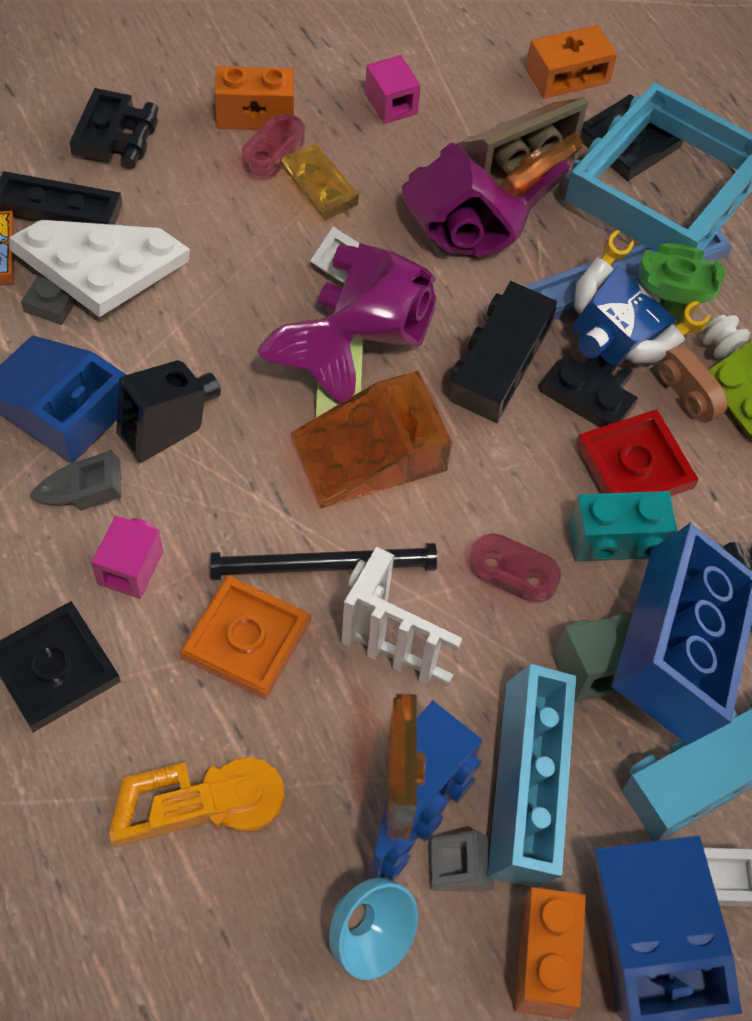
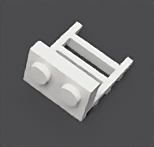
[341,547,463,686]

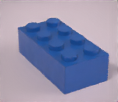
[612,522,752,745]

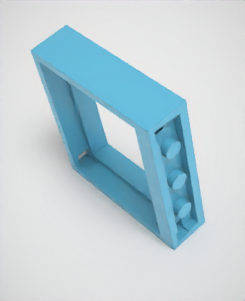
[565,82,752,252]

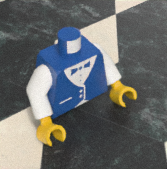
[572,230,711,367]

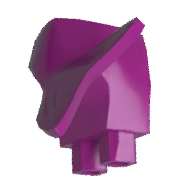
[402,142,571,257]
[257,243,436,406]

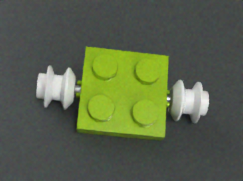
[702,315,752,440]

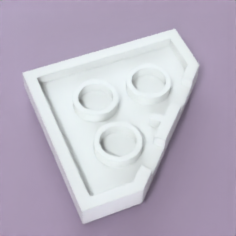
[9,220,190,317]

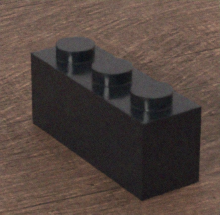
[448,281,557,424]

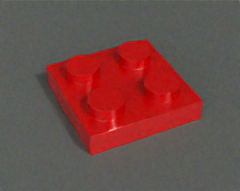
[576,409,699,496]

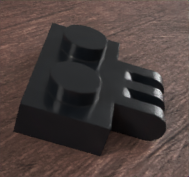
[540,355,638,428]

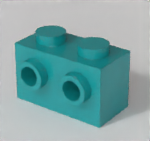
[569,491,678,562]

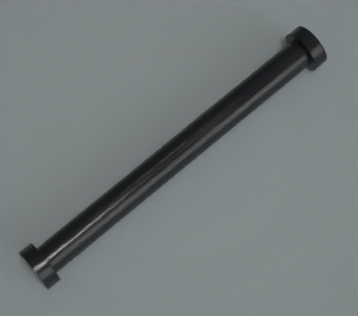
[210,543,437,580]

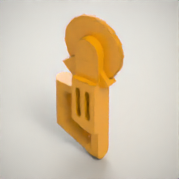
[108,757,285,846]

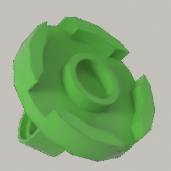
[638,243,726,324]

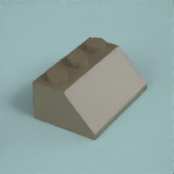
[458,97,588,190]

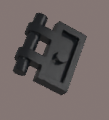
[69,88,159,169]

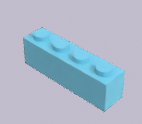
[487,664,576,888]
[621,702,752,841]

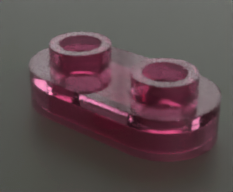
[242,114,305,177]
[469,533,561,603]

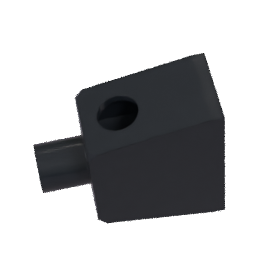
[116,360,221,463]

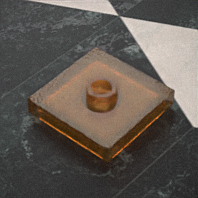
[499,132,583,197]
[387,694,425,840]

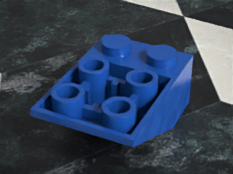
[0,335,126,464]
[370,700,482,881]
[594,835,742,1021]

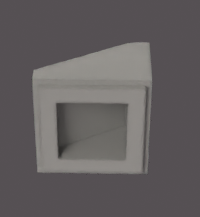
[430,830,494,891]

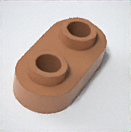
[658,344,727,422]

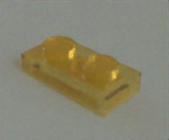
[283,143,359,220]

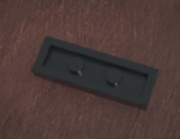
[0,171,123,225]

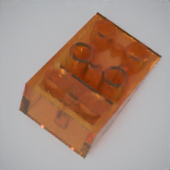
[291,370,452,508]

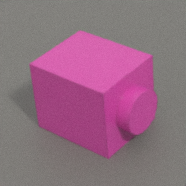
[365,55,421,124]
[91,515,163,599]

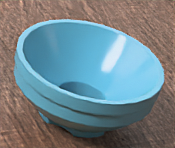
[329,878,418,980]

